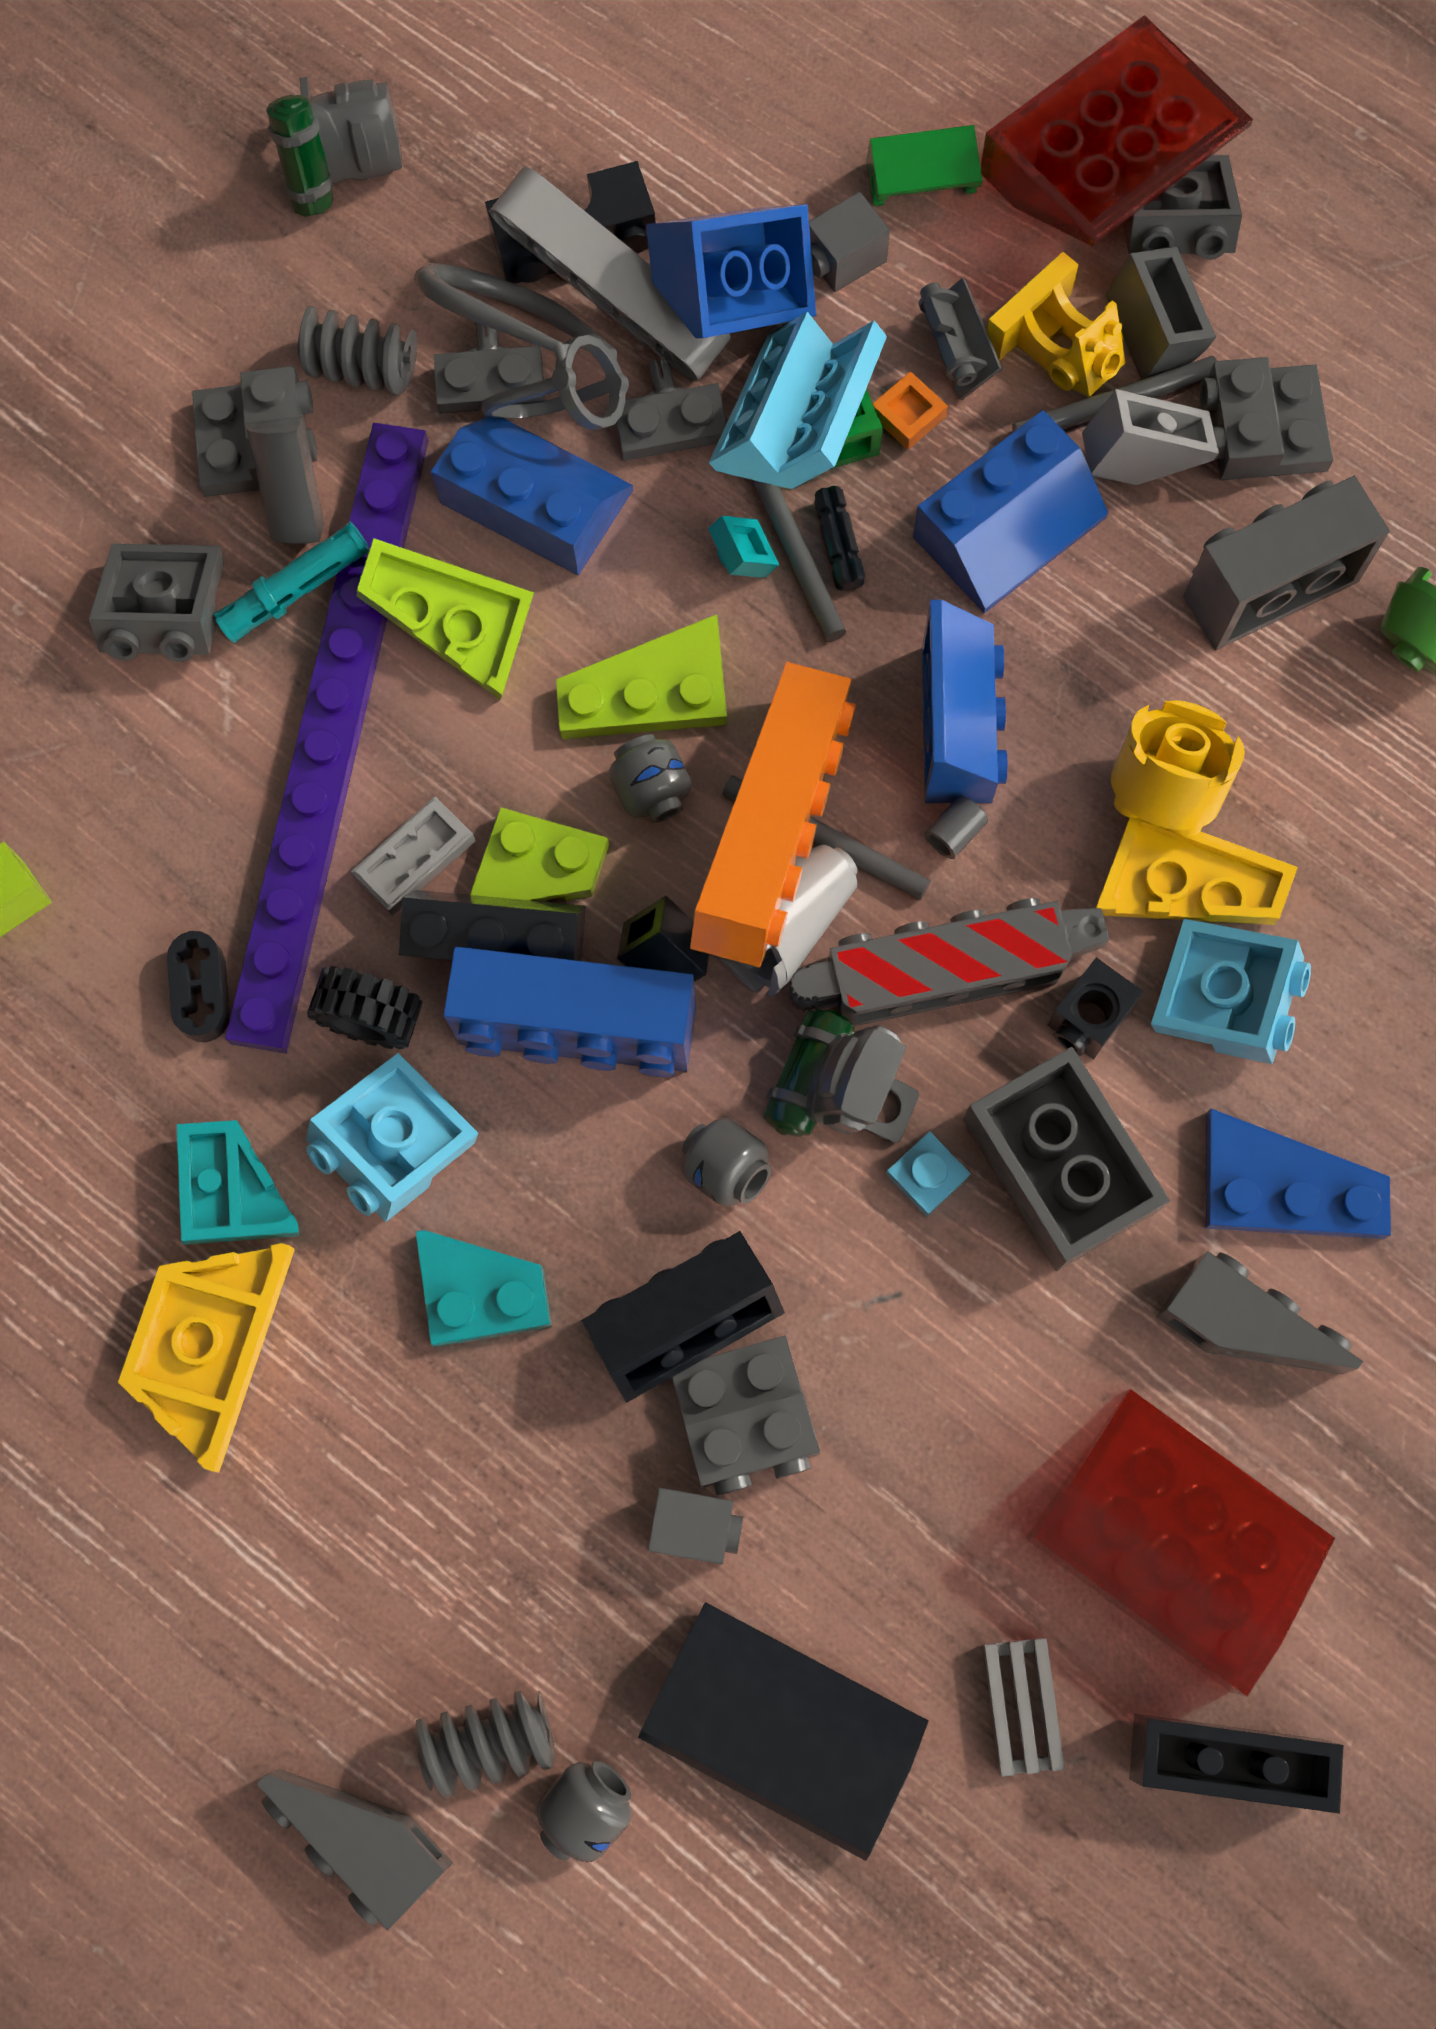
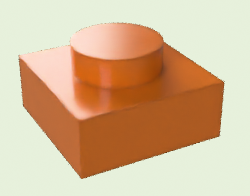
[873,371,948,450]

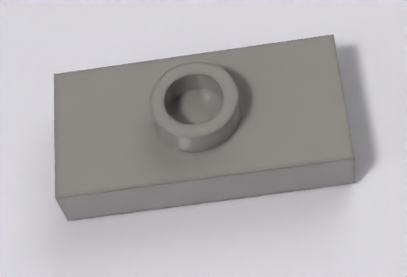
[351,796,476,916]

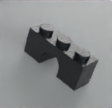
[485,161,656,284]

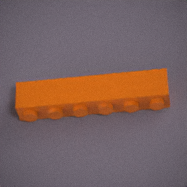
[690,662,857,968]

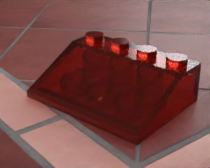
[981,15,1253,246]
[1025,1389,1335,1696]

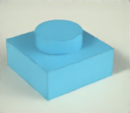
[886,1131,971,1217]

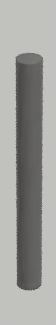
[1012,355,1217,432]
[752,480,846,642]
[722,775,931,900]

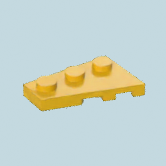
[1095,818,1298,925]

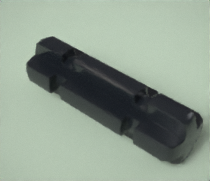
[814,485,865,591]

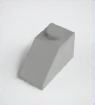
[1082,389,1219,485]

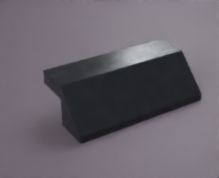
[638,1602,929,1861]

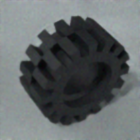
[307,966,423,1049]

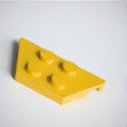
[118,1243,295,1473]

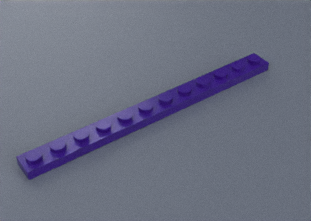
[225,422,429,1054]

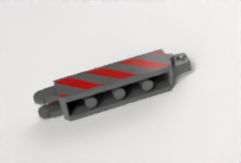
[789,898,1109,1027]

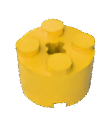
[1111,700,1245,837]

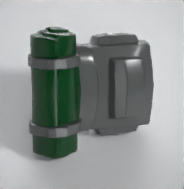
[266,77,402,217]
[763,1009,919,1143]

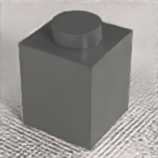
[809,192,890,292]
[648,1488,743,1565]

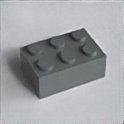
[1183,475,1390,650]
[963,1047,1170,1272]

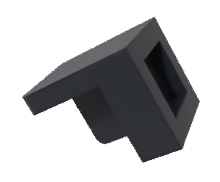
[617,895,709,982]

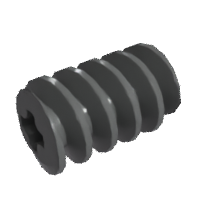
[298,305,417,395]
[415,1691,555,1798]

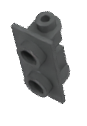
[918,278,1002,400]

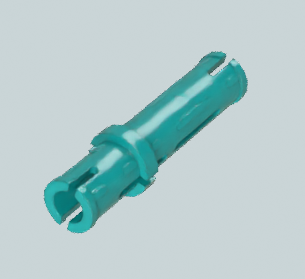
[214,522,370,643]

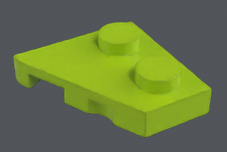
[470,807,609,902]

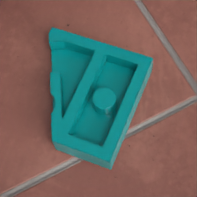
[177,1120,299,1245]
[416,1230,552,1347]

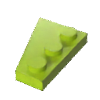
[357,538,534,700]
[556,614,727,739]

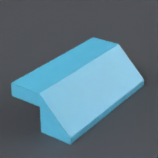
[709,312,887,489]

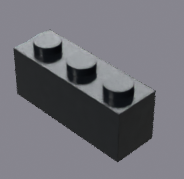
[399,890,586,961]
[581,1231,785,1403]
[1129,1713,1344,1814]

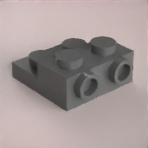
[1121,155,1242,260]
[1200,357,1333,481]
[192,366,318,497]
[89,543,224,662]
[672,1335,820,1496]

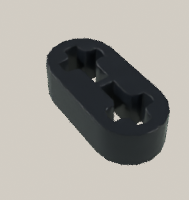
[167,931,230,1042]

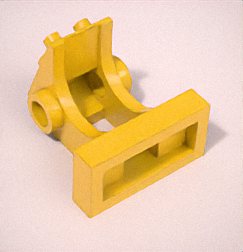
[987,252,1126,397]

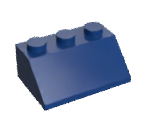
[646,204,816,338]
[913,410,1108,613]
[431,417,633,576]
[922,600,1008,803]

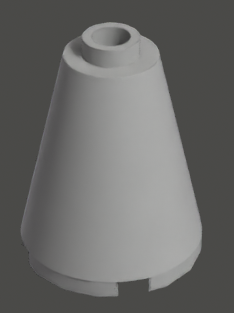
[717,845,857,996]

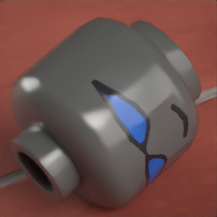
[608,734,692,823]
[682,1118,772,1207]
[537,1761,632,1863]

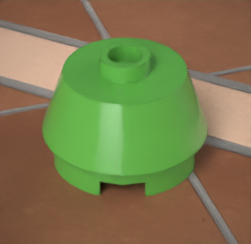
[1380,567,1436,675]

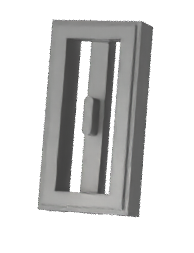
[982,1638,1065,1777]

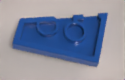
[1205,1108,1391,1239]

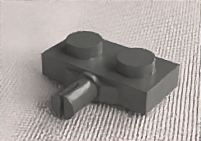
[434,322,545,414]
[616,358,727,461]

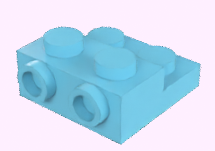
[1151,919,1311,1065]
[306,1053,478,1222]

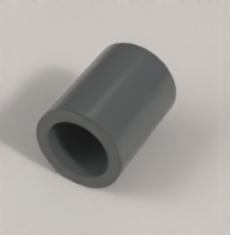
[925,795,988,859]

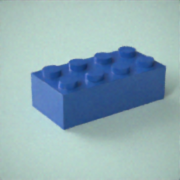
[444,947,696,1078]

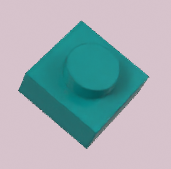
[708,515,779,578]

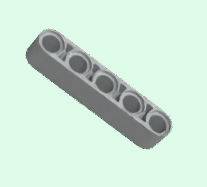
[489,166,731,382]

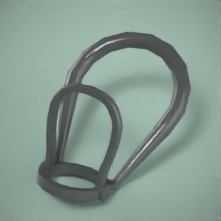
[414,263,629,431]

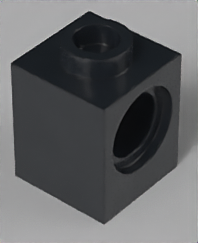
[1047,957,1144,1060]

